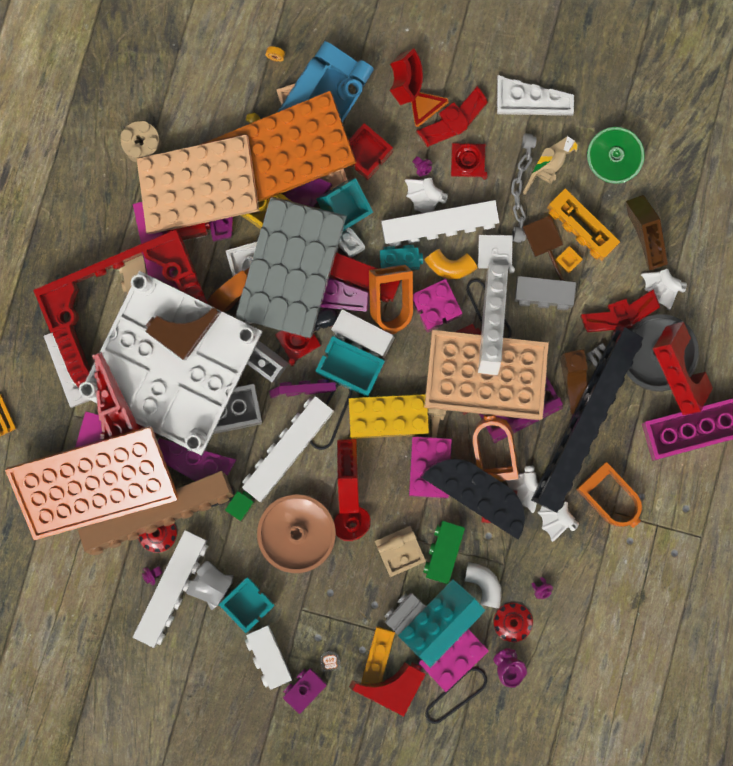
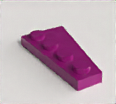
[157,438,237,481]

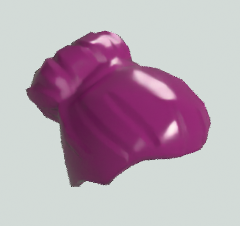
[493,648,527,688]

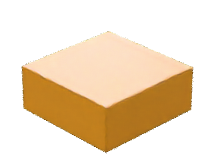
[556,246,583,274]

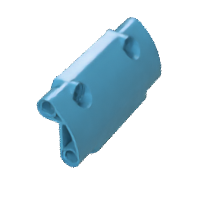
[278,41,374,123]

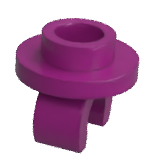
[412,156,432,177]
[142,567,163,586]
[532,577,553,599]

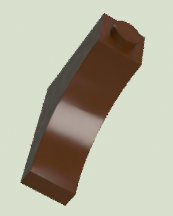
[626,195,668,271]
[145,308,221,360]
[560,349,588,415]

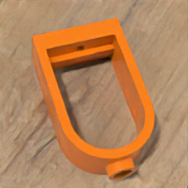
[369,265,413,334]
[473,414,519,481]
[576,462,642,528]

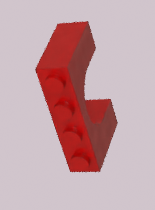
[653,322,713,415]

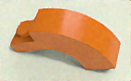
[207,267,250,313]

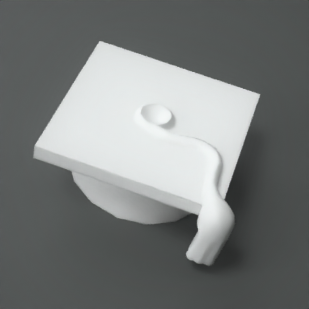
[478,235,515,274]

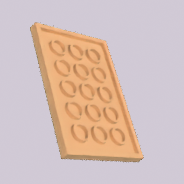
[137,135,259,234]
[424,330,548,420]

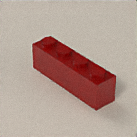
[329,253,401,303]

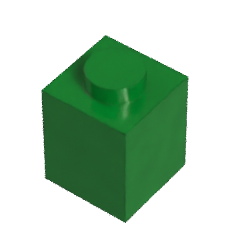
[225,491,255,522]

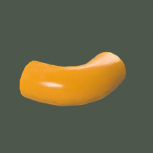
[424,249,478,279]

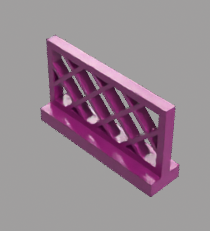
[479,376,563,444]

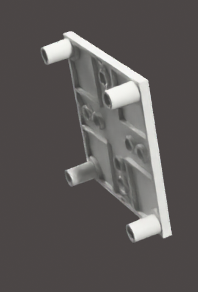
[79,271,263,455]

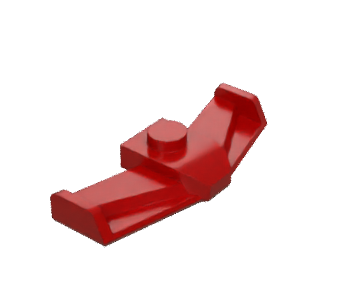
[416,86,488,147]
[580,289,660,332]

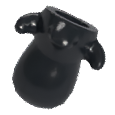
[313,308,338,333]

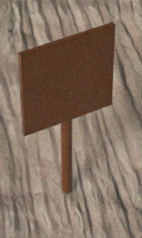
[522,215,564,281]

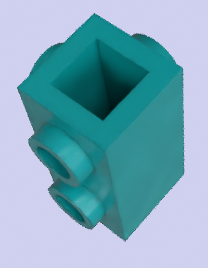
[380,245,423,270]

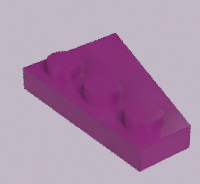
[269,379,336,399]

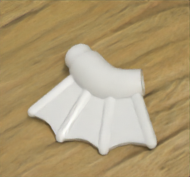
[405,178,448,213]
[641,269,687,310]
[506,466,539,513]
[538,502,579,542]

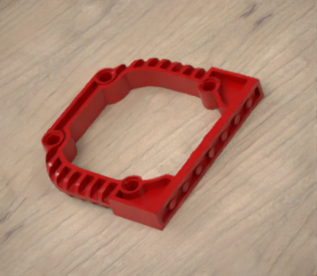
[33,230,208,388]

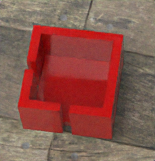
[349,123,393,181]

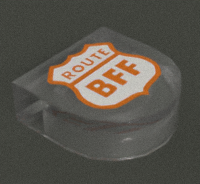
[320,651,341,672]

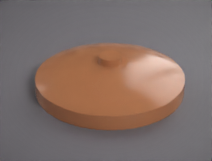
[257,495,336,573]

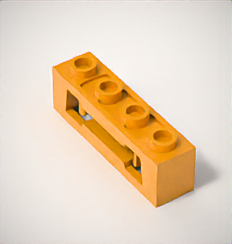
[547,188,620,261]

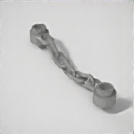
[511,133,536,243]

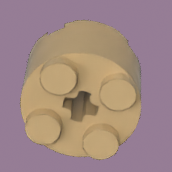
[121,121,162,162]

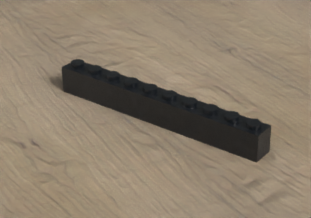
[531,326,643,513]

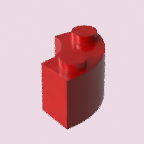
[390,48,423,106]

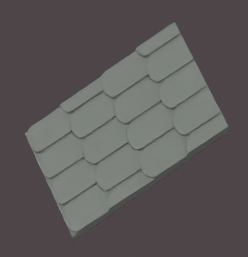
[235,197,347,338]

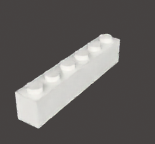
[381,200,499,246]
[478,263,508,375]
[242,396,334,503]
[133,530,209,648]

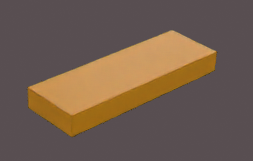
[361,626,395,684]

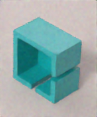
[316,178,373,231]
[219,577,276,633]

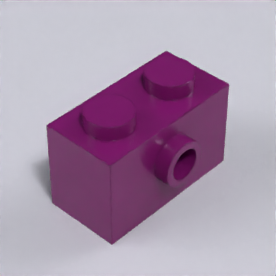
[283,668,327,715]

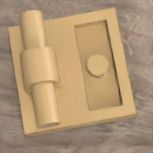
[375,526,426,577]

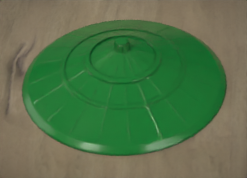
[587,127,645,184]

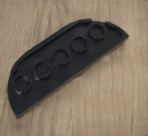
[420,458,525,540]

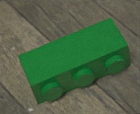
[423,521,465,584]

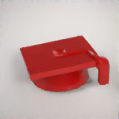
[451,143,488,180]
[275,330,321,366]

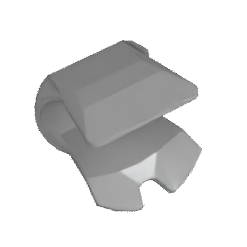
[186,561,234,610]

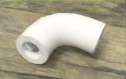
[465,562,501,608]

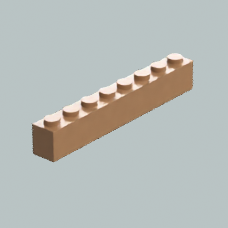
[78,471,234,556]

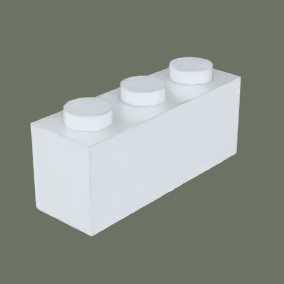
[331,309,395,358]
[245,625,293,690]

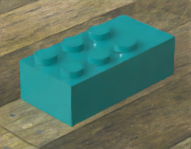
[398,580,486,668]

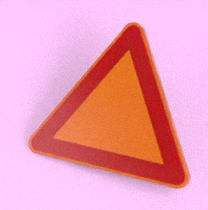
[411,92,449,127]

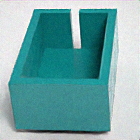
[316,336,385,397]

